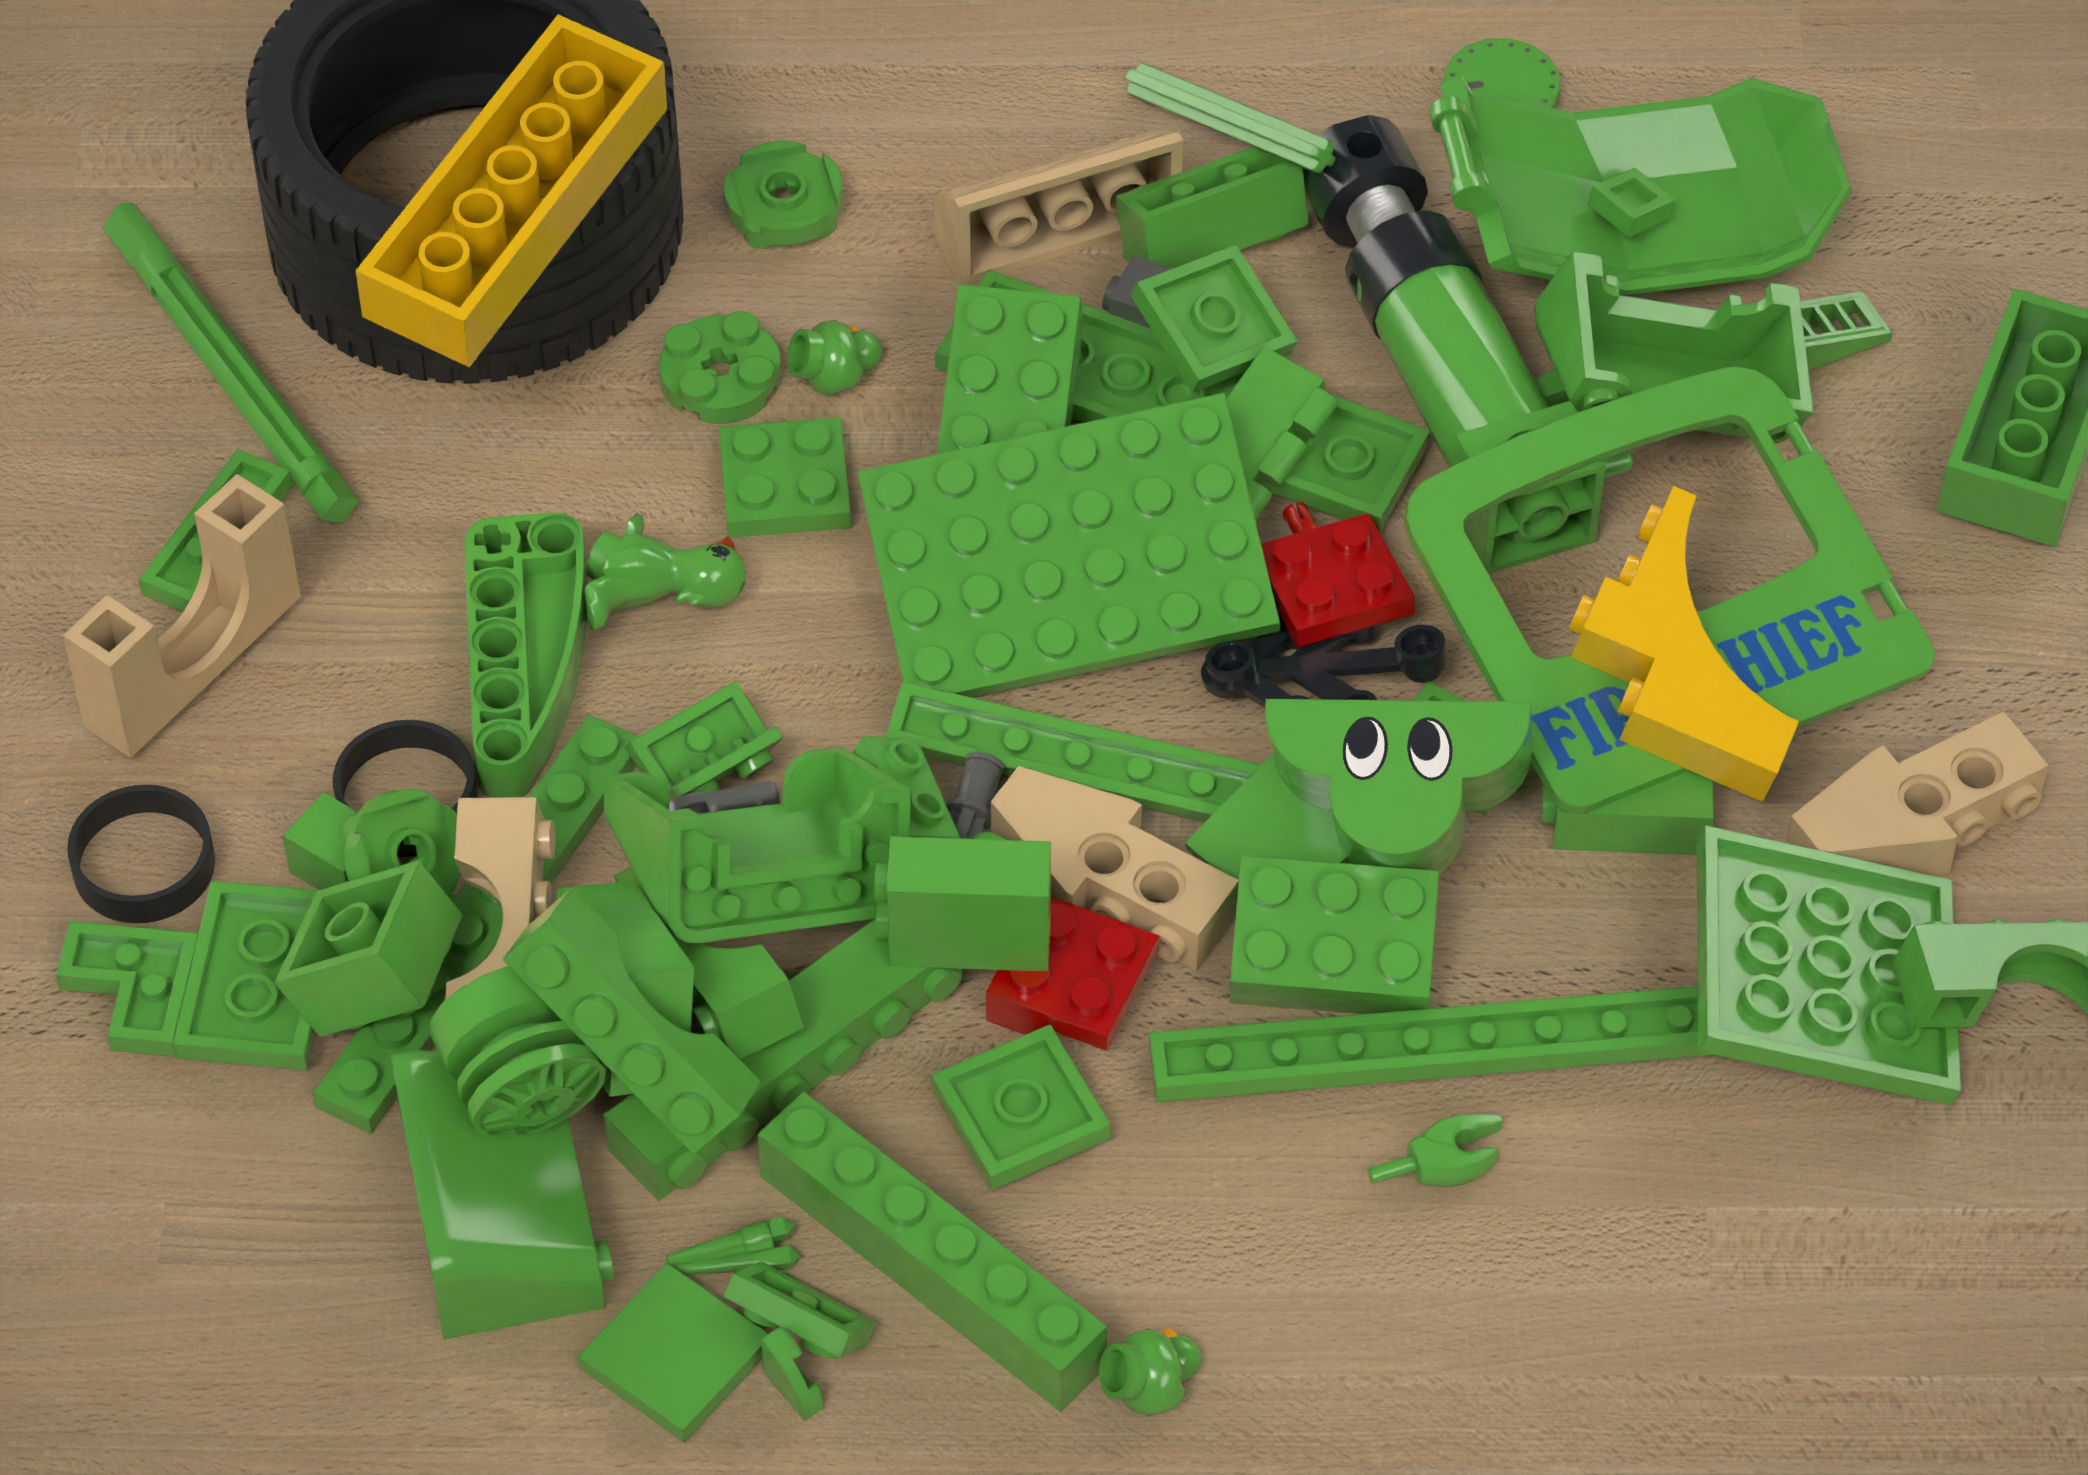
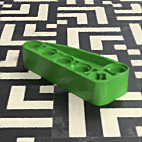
[464,512,588,798]

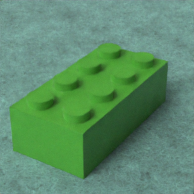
[1936,288,2088,547]

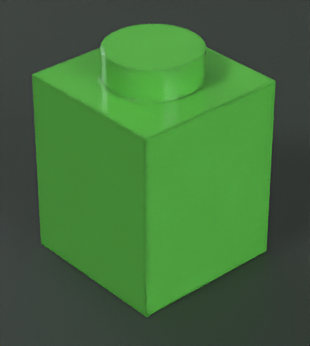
[283,792,358,890]

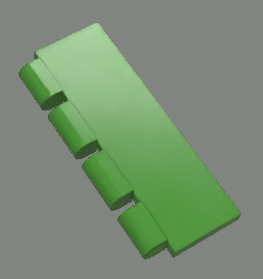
[1226,346,1339,521]

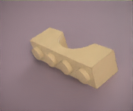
[445,797,556,1000]

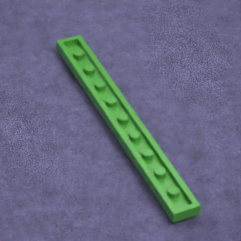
[1149,986,1712,1102]

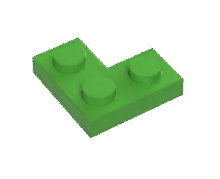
[56,921,199,1057]

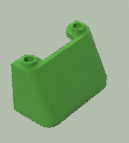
[1534,251,1813,444]
[604,746,911,943]
[390,1050,614,1340]

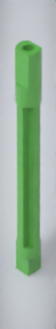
[103,202,360,523]

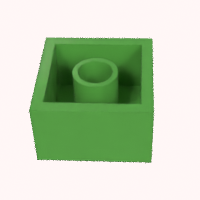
[275,860,463,1037]

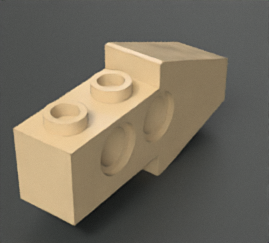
[1786,711,2049,877]
[991,766,1239,972]

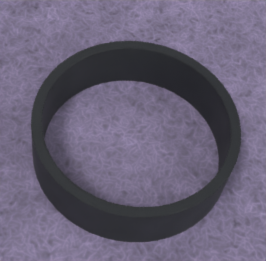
[333,720,477,857]
[67,785,215,924]

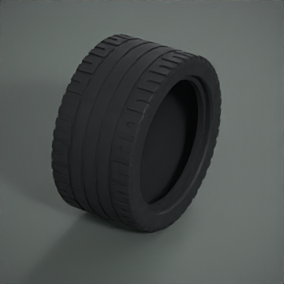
[246,0,683,384]

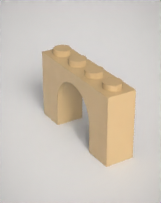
[62,474,301,758]

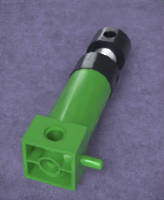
[1303,115,1633,574]

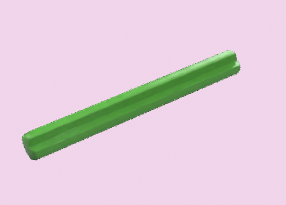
[1125,63,1336,173]

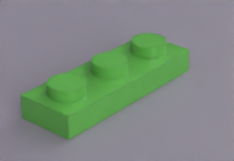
[139,449,293,612]

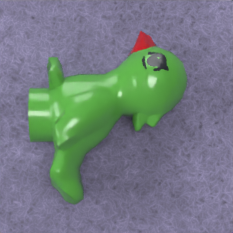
[584,513,747,631]

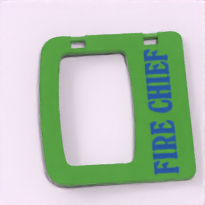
[1404,366,1935,814]

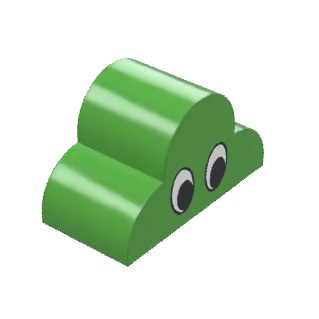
[1265,699,1533,874]

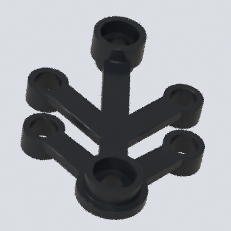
[1201,615,1448,708]

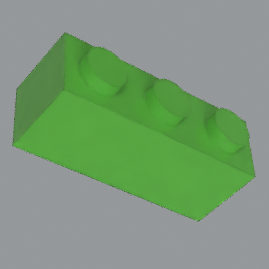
[1116,147,1309,269]

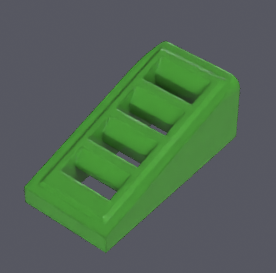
[1800,291,1892,371]

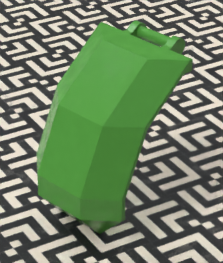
[1429,75,1852,296]

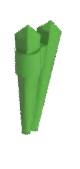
[666,1216,801,1275]

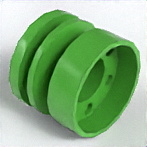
[430,966,606,1140]

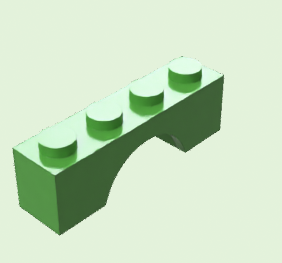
[614,867,804,1060]
[502,887,761,1155]
[1892,919,2088,1028]

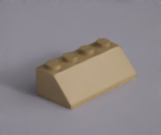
[933,131,1183,285]

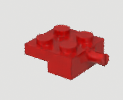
[1261,501,1415,648]
[986,896,1160,1051]

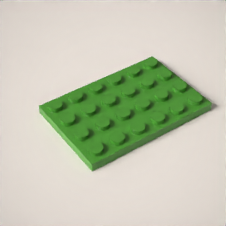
[858,393,1280,698]

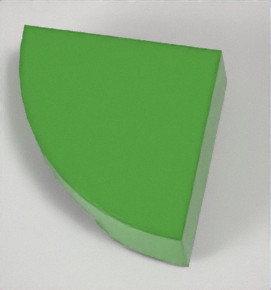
[761,1326,824,1421]

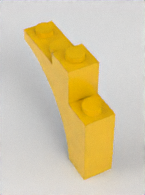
[1568,486,1799,802]

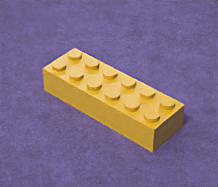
[356,14,667,367]

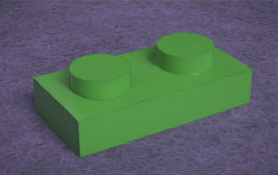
[724,1261,877,1359]

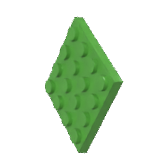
[1696,825,1961,1105]

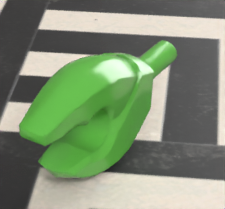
[1367,1114,1503,1187]

